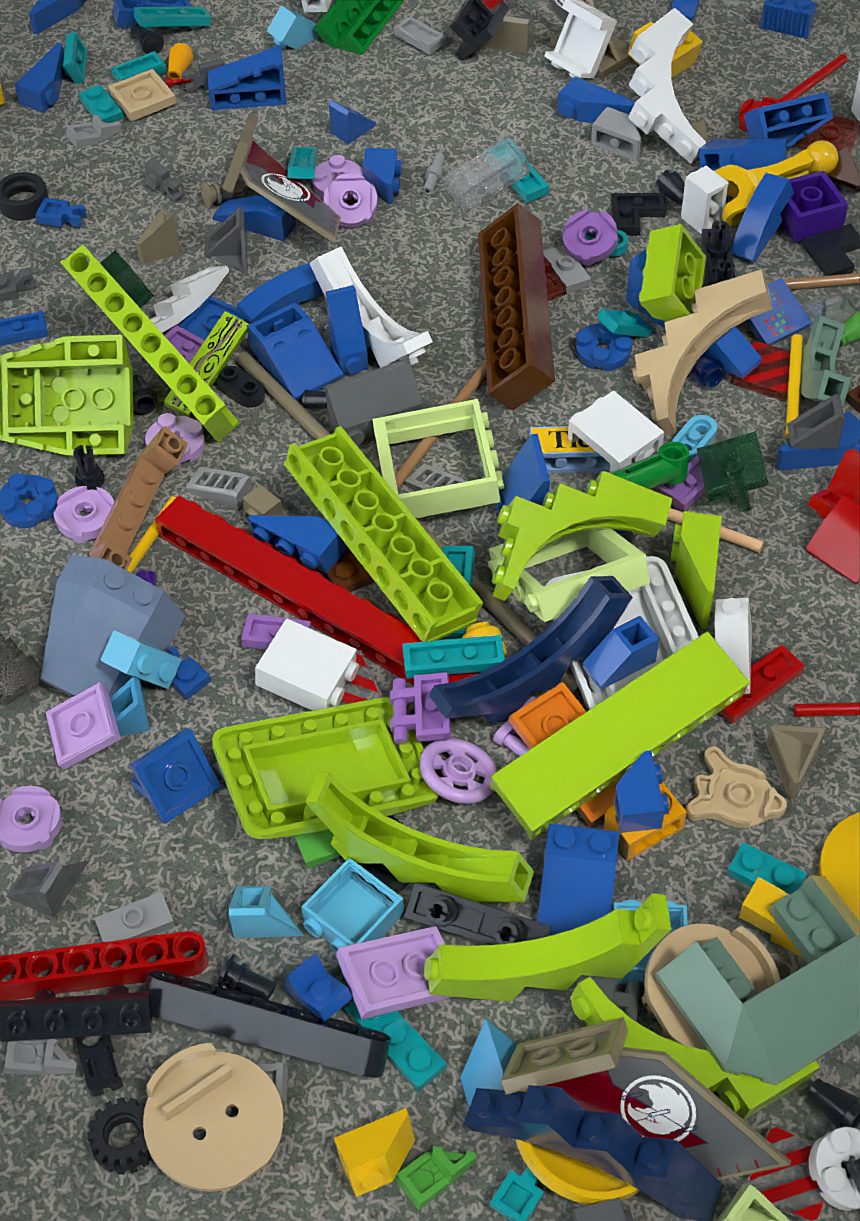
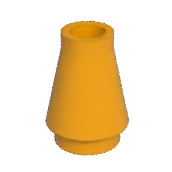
[167,43,193,80]

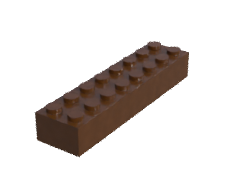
[478,203,555,410]

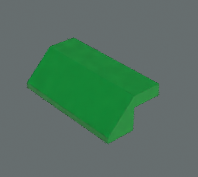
[314,0,404,55]

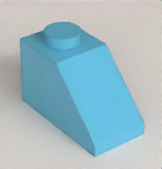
[267,5,321,49]

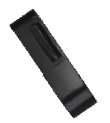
[75,1035,123,1097]

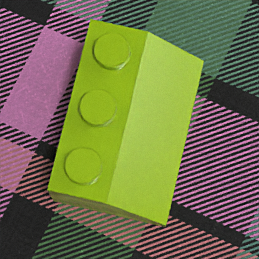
[639,224,706,321]

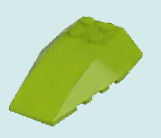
[0,334,134,456]

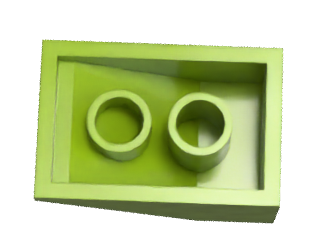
[670,511,722,629]

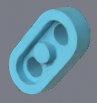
[672,415,717,463]

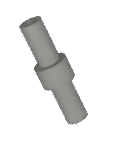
[423,153,445,196]

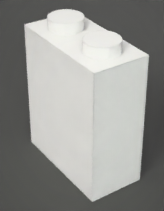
[255,618,359,711]

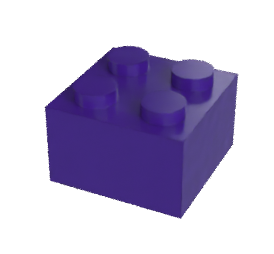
[780,171,848,242]

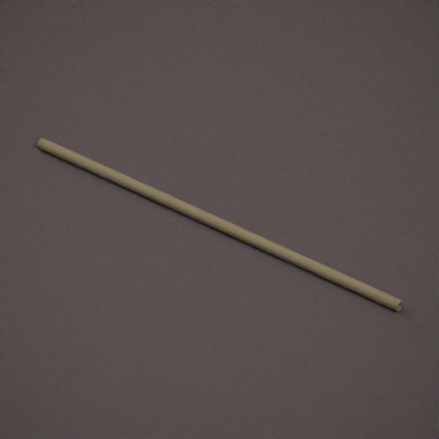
[236,351,580,695]

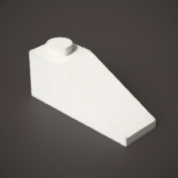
[715,598,752,694]

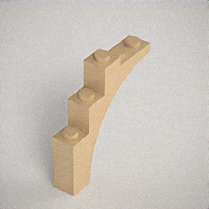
[632,269,773,436]

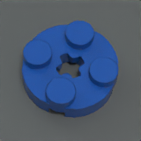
[575,322,632,371]
[0,473,59,528]

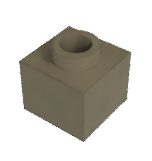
[242,484,283,523]

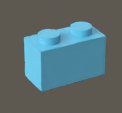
[100,630,182,689]

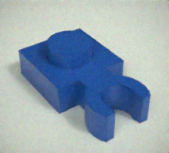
[35,198,87,227]
[168,646,211,700]

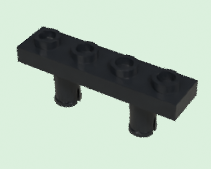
[701,221,735,286]
[404,883,552,945]
[0,984,153,1042]

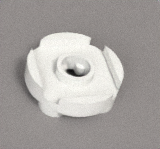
[809,1127,860,1211]

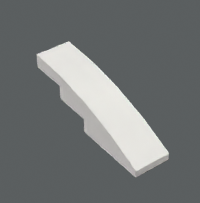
[150,266,229,333]

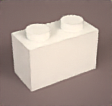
[681,166,728,233]

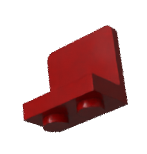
[808,449,860,519]

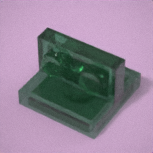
[697,431,769,512]

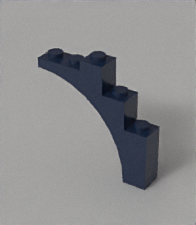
[429,576,633,723]
[463,1085,723,1221]

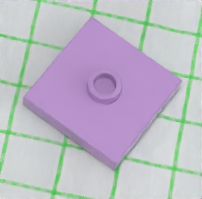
[45,682,121,769]

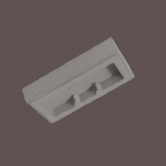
[394,16,447,55]
[543,245,591,294]
[94,892,175,942]

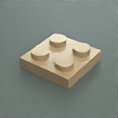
[108,69,177,121]

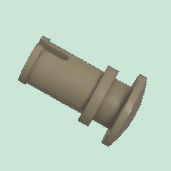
[201,180,243,209]

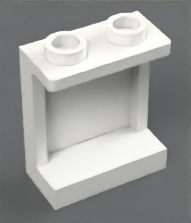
[545,0,617,80]
[568,391,664,473]

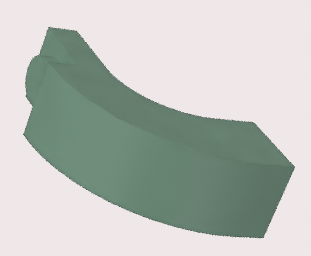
[800,316,851,407]

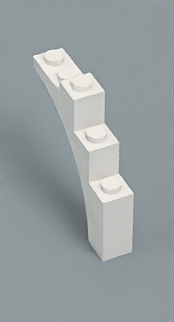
[628,8,706,164]
[309,247,433,368]

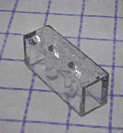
[442,137,530,214]

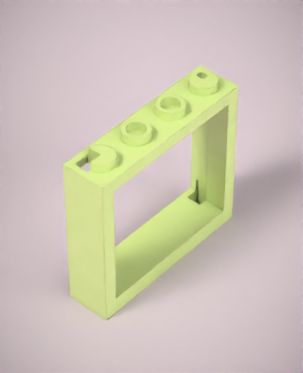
[372,399,504,518]
[488,529,650,622]

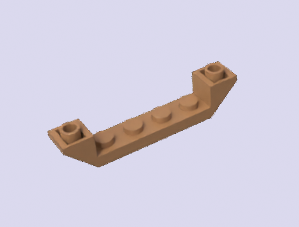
[89,426,188,570]

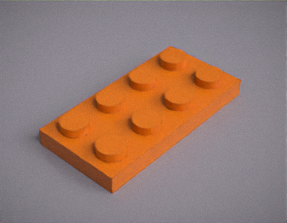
[508,682,620,827]

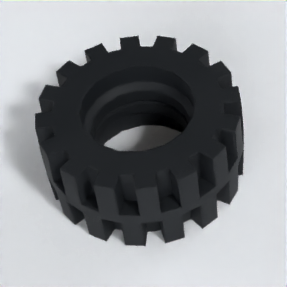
[87,1097,151,1175]

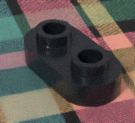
[216,366,265,408]

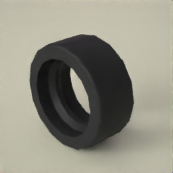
[0,172,49,221]

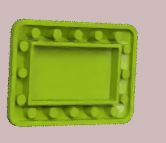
[212,697,439,839]

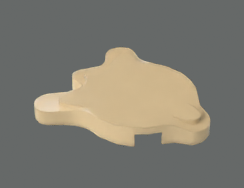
[685,746,787,828]

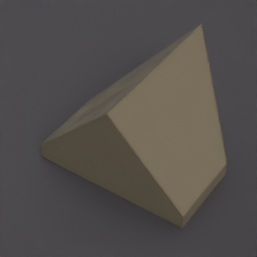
[482,16,536,53]
[136,209,181,264]
[766,725,826,800]

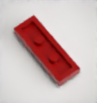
[719,645,805,724]

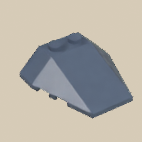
[40,554,185,697]

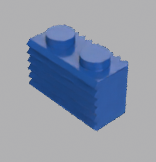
[760,0,817,39]

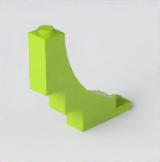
[424,893,672,1002]

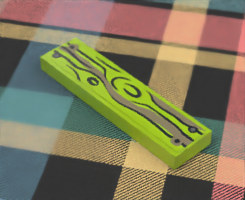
[164,311,249,418]

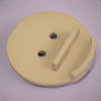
[642,924,781,1050]
[143,1043,283,1192]

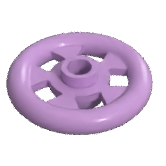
[420,738,497,804]

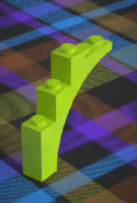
[492,471,672,601]
[305,772,534,902]
[570,977,820,1120]

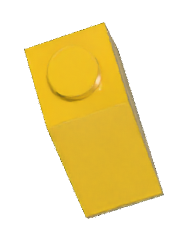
[334,1108,415,1197]

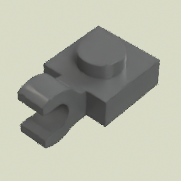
[0,268,37,302]

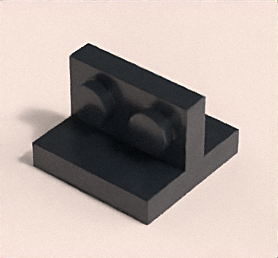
[450,0,509,61]

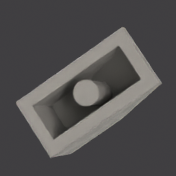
[591,107,641,161]

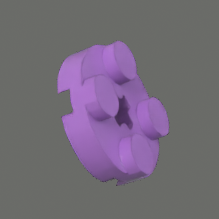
[563,210,618,266]

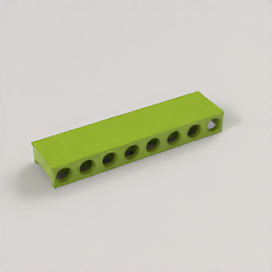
[60,244,240,443]
[284,426,483,642]
[490,631,750,841]

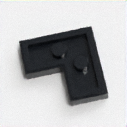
[610,193,666,236]
[802,223,860,276]

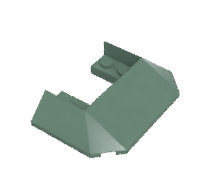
[655,875,860,1086]

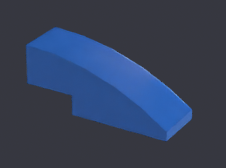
[112,0,191,27]
[732,173,794,263]
[237,263,323,323]

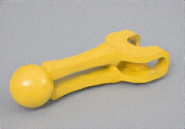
[714,140,839,227]

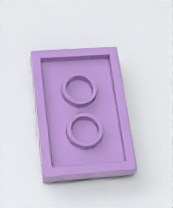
[336,926,452,1019]

